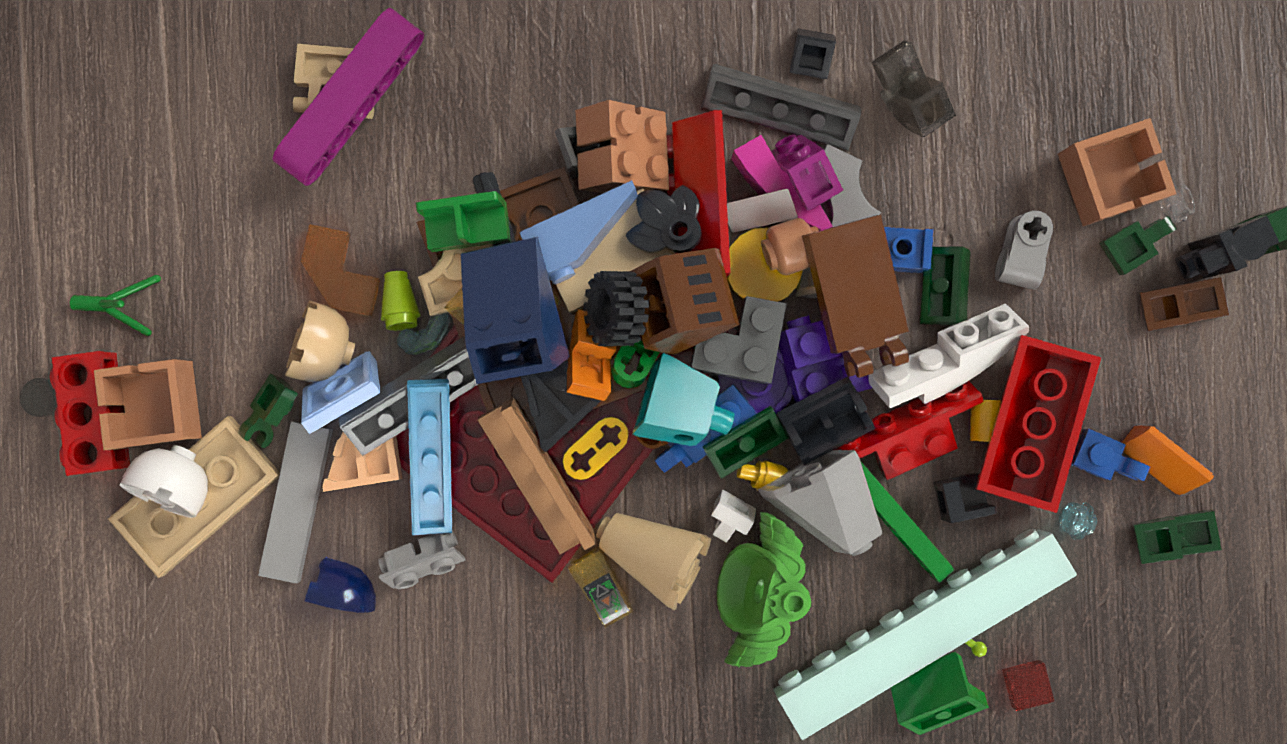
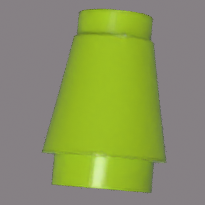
[381,271,421,331]

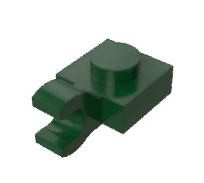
[1099,216,1177,276]
[238,373,298,448]

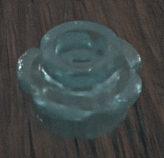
[1059,502,1097,540]

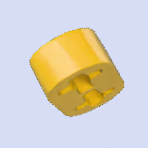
[563,417,629,480]

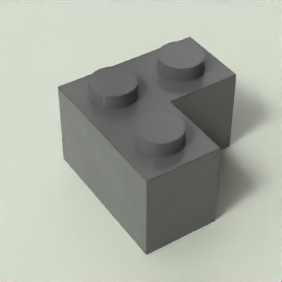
[690,296,786,384]

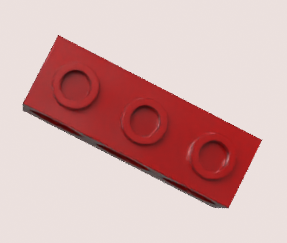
[50,351,130,476]

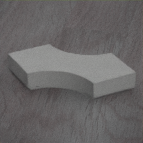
[824,144,881,227]

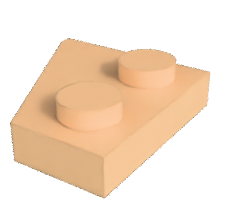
[323,432,403,492]

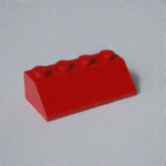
[667,110,731,278]
[976,335,1102,513]

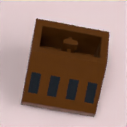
[629,248,739,355]

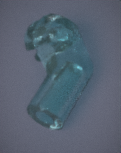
[397,313,452,355]

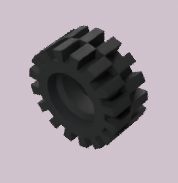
[584,271,649,346]

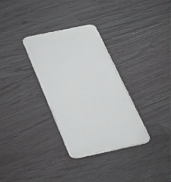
[727,189,797,232]

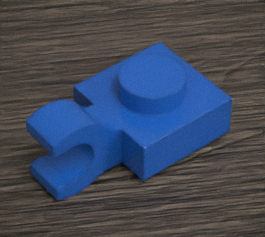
[1071,429,1150,481]

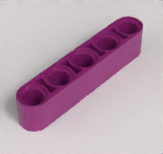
[272,8,424,186]

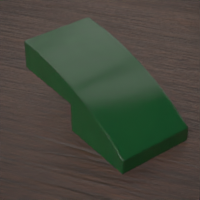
[1133,509,1222,564]

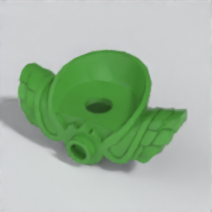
[717,512,811,667]

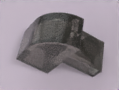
[872,40,956,138]

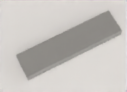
[258,421,333,584]

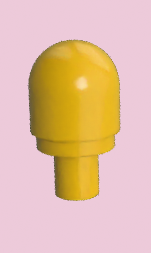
[737,461,789,491]

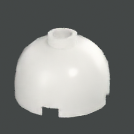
[120,445,208,518]

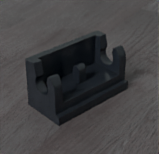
[777,376,875,465]

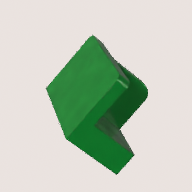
[416,191,511,252]
[890,652,989,735]

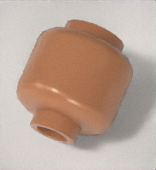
[761,218,819,275]

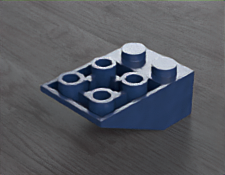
[461,236,570,384]

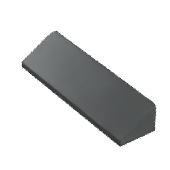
[701,64,861,150]
[339,336,478,456]

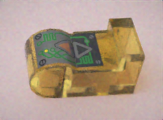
[568,547,634,628]

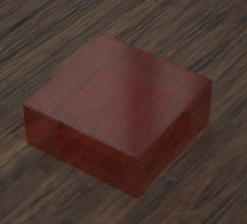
[1002,660,1055,711]

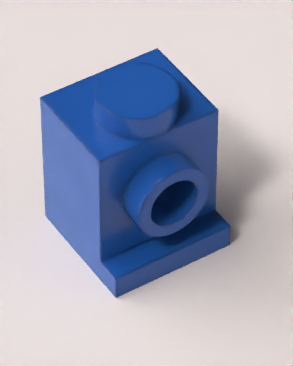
[884,227,933,273]

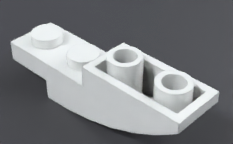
[869,304,1029,408]

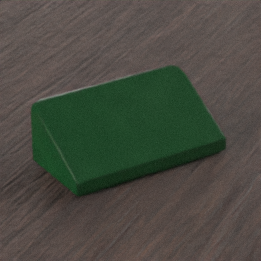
[920,246,971,326]
[702,406,788,479]

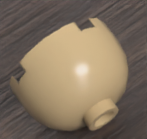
[285,300,355,382]

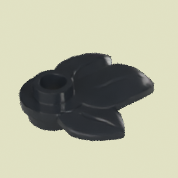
[626,185,702,253]

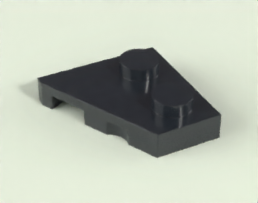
[521,359,602,452]

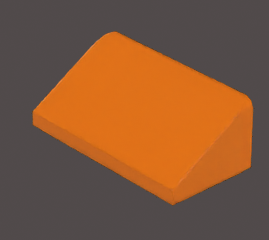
[1121,425,1214,495]

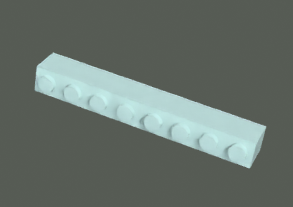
[773,529,1077,740]

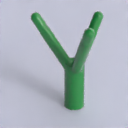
[70,275,161,336]

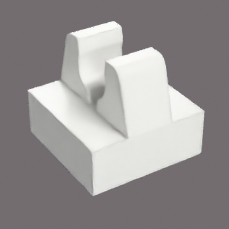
[711,490,756,542]

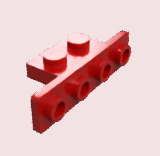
[835,381,984,480]

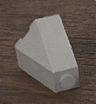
[759,450,883,556]

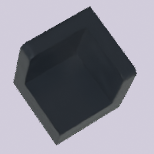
[933,473,997,523]

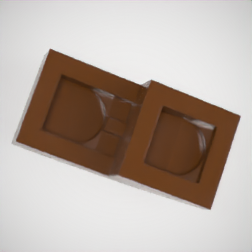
[1139,277,1229,331]

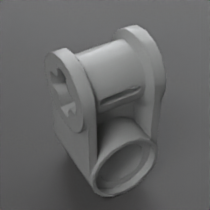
[995,210,1053,290]

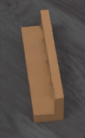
[478,397,595,554]

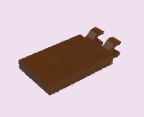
[802,214,909,378]

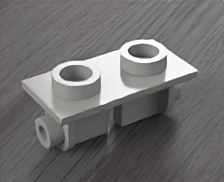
[378,530,465,589]

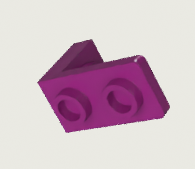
[771,135,844,211]

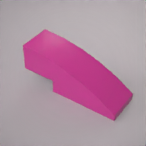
[731,135,833,231]

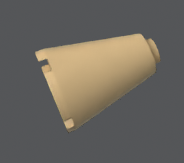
[596,513,711,610]

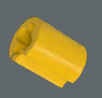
[970,400,1001,442]

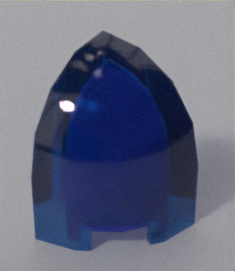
[304,557,376,613]

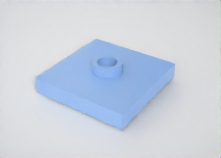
[301,351,380,434]

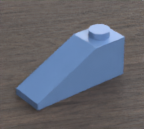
[519,180,638,284]

